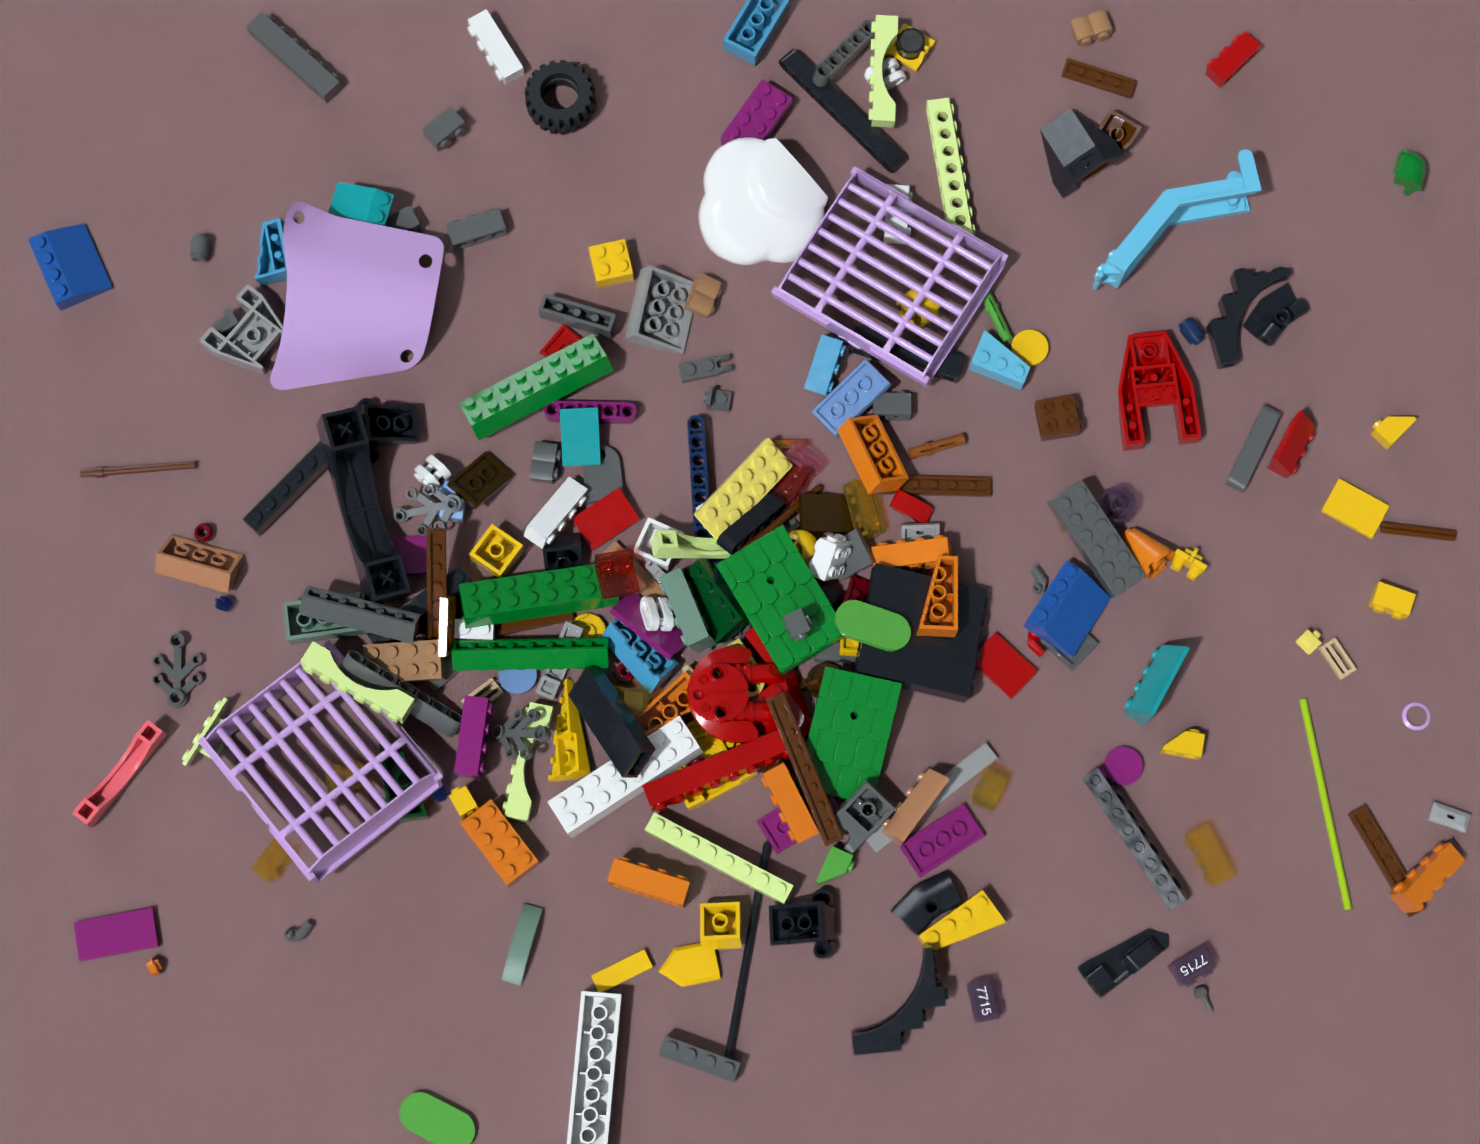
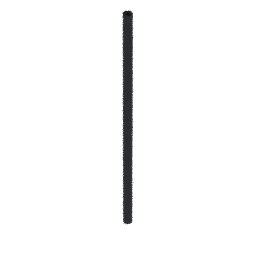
[724,842,771,1059]

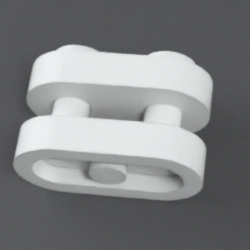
[864,57,907,91]
[414,454,452,490]
[640,596,675,631]

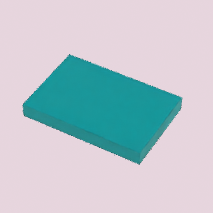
[560,407,601,466]

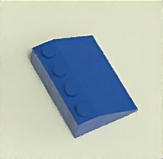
[28,223,113,311]
[1023,560,1111,658]

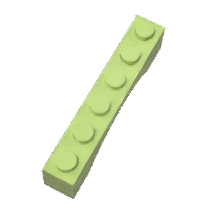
[868,15,898,128]
[651,530,731,559]
[300,641,415,724]
[502,702,554,823]

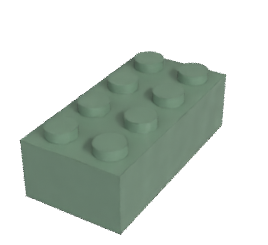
[659,567,718,653]
[283,592,367,645]

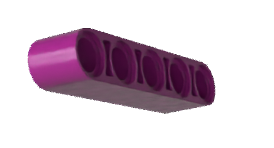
[543,401,637,424]

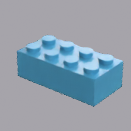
[723,0,791,66]

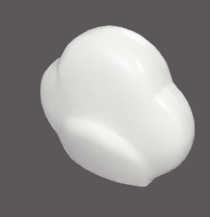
[698,137,828,265]

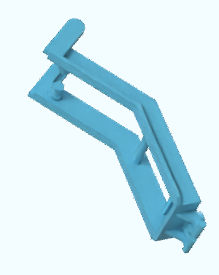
[1092,149,1261,290]

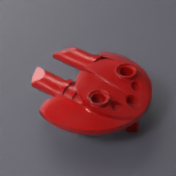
[687,646,783,743]

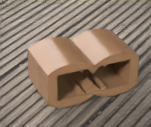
[1069,10,1113,46]
[684,273,722,318]

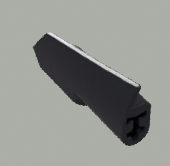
[1077,929,1169,999]

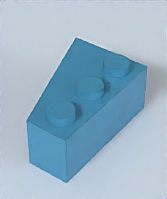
[255,218,287,286]

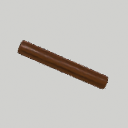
[1380,522,1457,541]

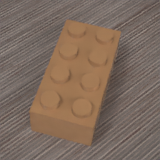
[363,639,446,683]

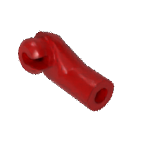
[1027,631,1046,657]

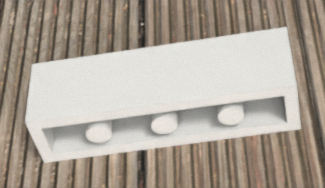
[467,9,525,85]
[524,477,588,549]

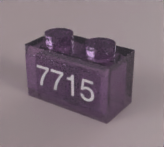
[1167,945,1217,988]
[966,979,1002,1024]

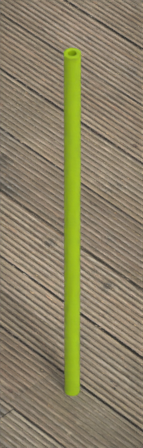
[1299,699,1352,910]

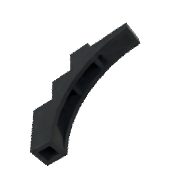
[1206,267,1291,370]
[851,944,949,1056]

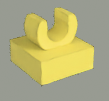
[1295,629,1321,655]

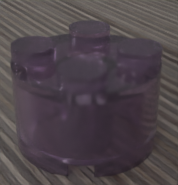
[1097,486,1137,528]

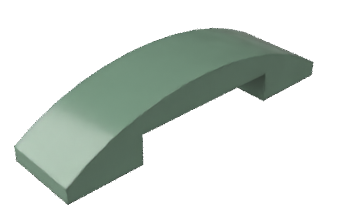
[502,904,543,986]

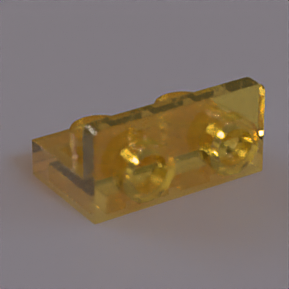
[250,838,292,884]

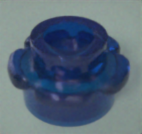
[215,596,233,612]
[431,785,450,802]

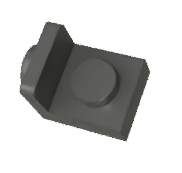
[703,386,732,412]

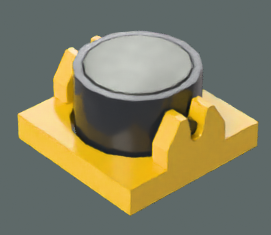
[885,23,935,72]

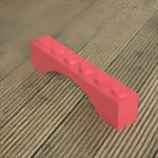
[72,720,167,828]

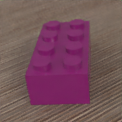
[721,79,793,145]
[454,695,494,780]

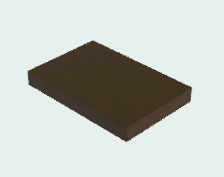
[447,451,514,510]
[799,493,855,534]

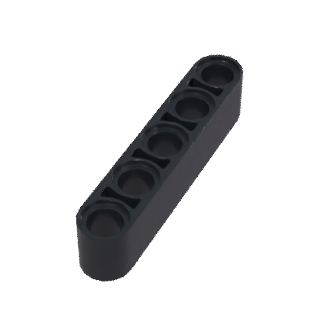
[716,492,788,555]

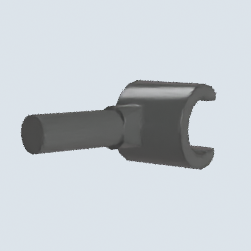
[1193,986,1214,1013]

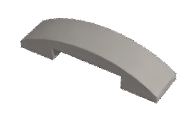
[535,621,584,700]

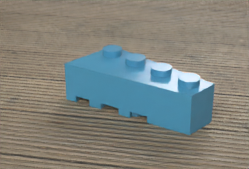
[601,618,679,694]

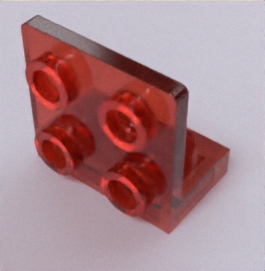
[767,465,810,506]
[594,549,640,599]

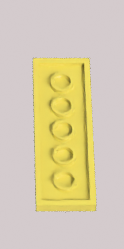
[693,438,793,541]

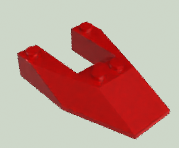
[1117,331,1202,451]
[713,627,812,737]

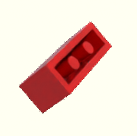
[1205,31,1261,88]

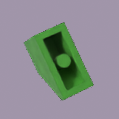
[815,846,855,885]

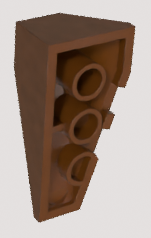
[1082,108,1142,182]

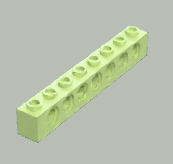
[926,98,975,241]

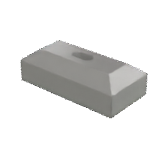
[901,523,940,542]
[1427,802,1471,834]

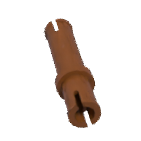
[908,433,966,460]

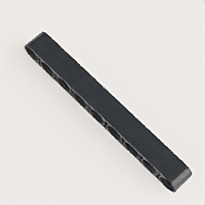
[778,49,906,173]

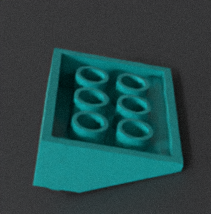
[328,182,394,226]
[1123,645,1190,726]

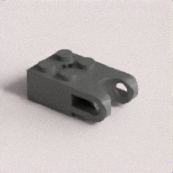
[833,778,896,854]

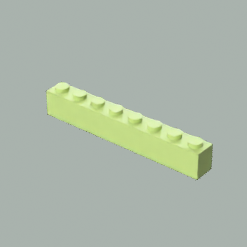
[645,813,794,904]

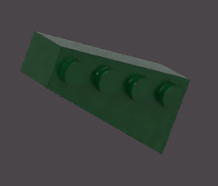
[685,558,749,643]
[379,741,428,823]

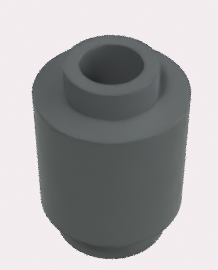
[189,233,210,262]

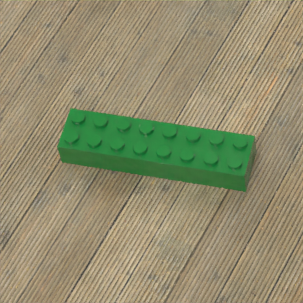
[459,334,613,441]
[459,561,619,629]

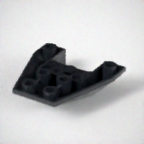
[1040,108,1125,198]

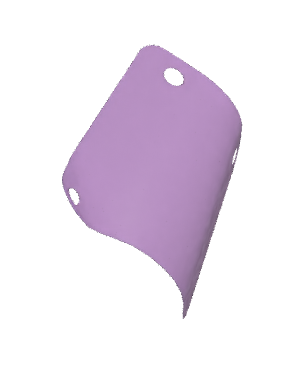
[270,201,444,390]

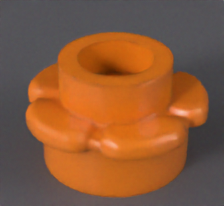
[145,958,162,976]

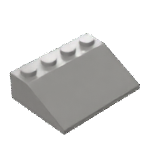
[624,265,693,354]

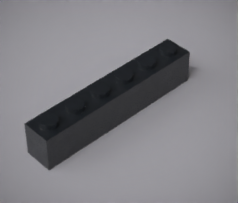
[849,326,965,384]
[243,441,328,537]

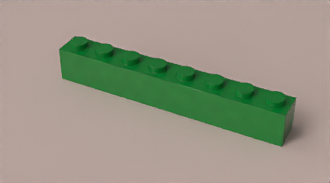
[451,638,609,671]

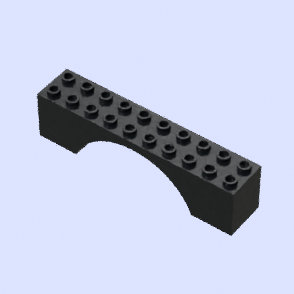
[316,406,411,604]

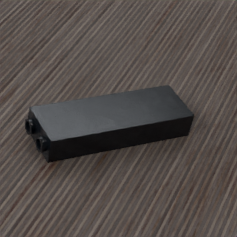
[568,667,656,778]

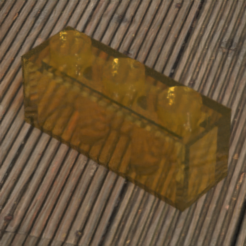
[843,479,886,539]
[1183,823,1236,888]

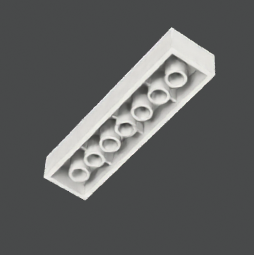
[547,716,703,838]
[567,991,622,1144]

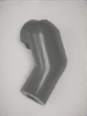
[1030,566,1047,594]
[284,921,314,942]

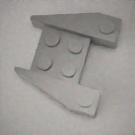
[199,284,283,375]

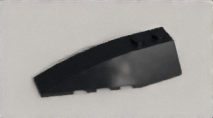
[367,566,472,644]

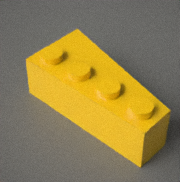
[917,890,1006,951]

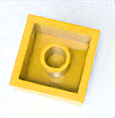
[588,239,634,289]
[469,524,525,578]
[700,902,742,950]

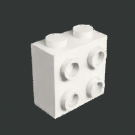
[808,534,852,581]

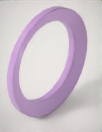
[1402,702,1431,730]

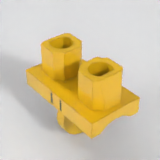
[1170,547,1207,581]

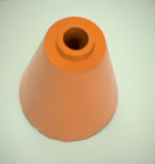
[1122,528,1175,579]

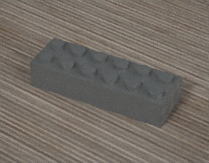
[1046,480,1146,598]

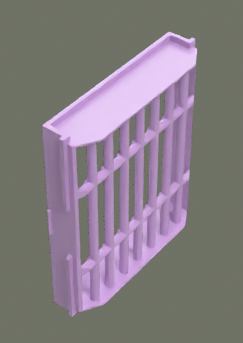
[771,166,1008,388]
[197,640,443,884]

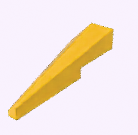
[548,679,591,782]

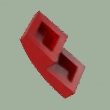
[889,490,934,523]

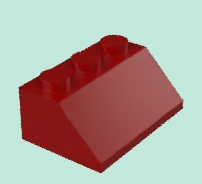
[1267,410,1315,479]

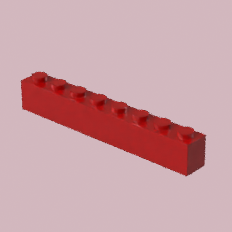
[642,730,789,812]

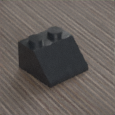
[542,533,584,571]

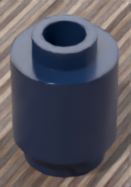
[1178,317,1205,346]

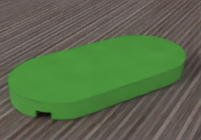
[834,600,911,652]
[399,1092,476,1144]

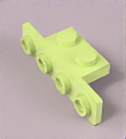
[182,697,231,768]

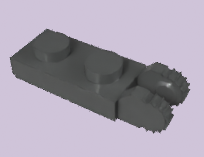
[678,354,733,383]

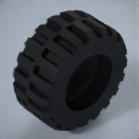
[524,60,596,135]

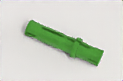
[983,290,1013,344]

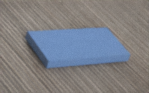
[811,359,891,438]

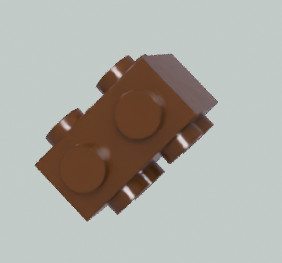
[1034,395,1083,442]

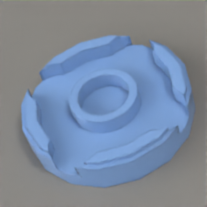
[498,669,537,695]

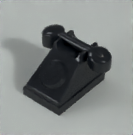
[354,398,421,464]
[769,889,837,959]

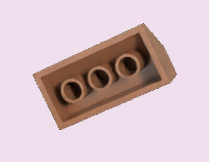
[155,534,244,593]
[881,768,950,847]

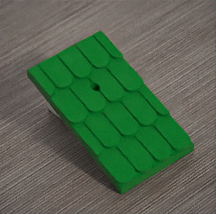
[716,525,845,675]
[796,667,902,805]

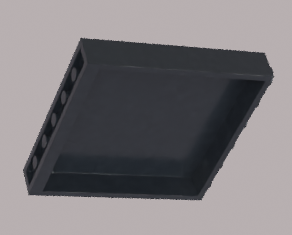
[853,563,988,703]

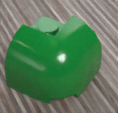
[1392,149,1426,196]

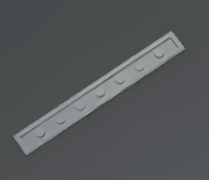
[865,743,998,854]

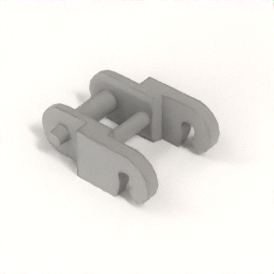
[645,561,665,583]

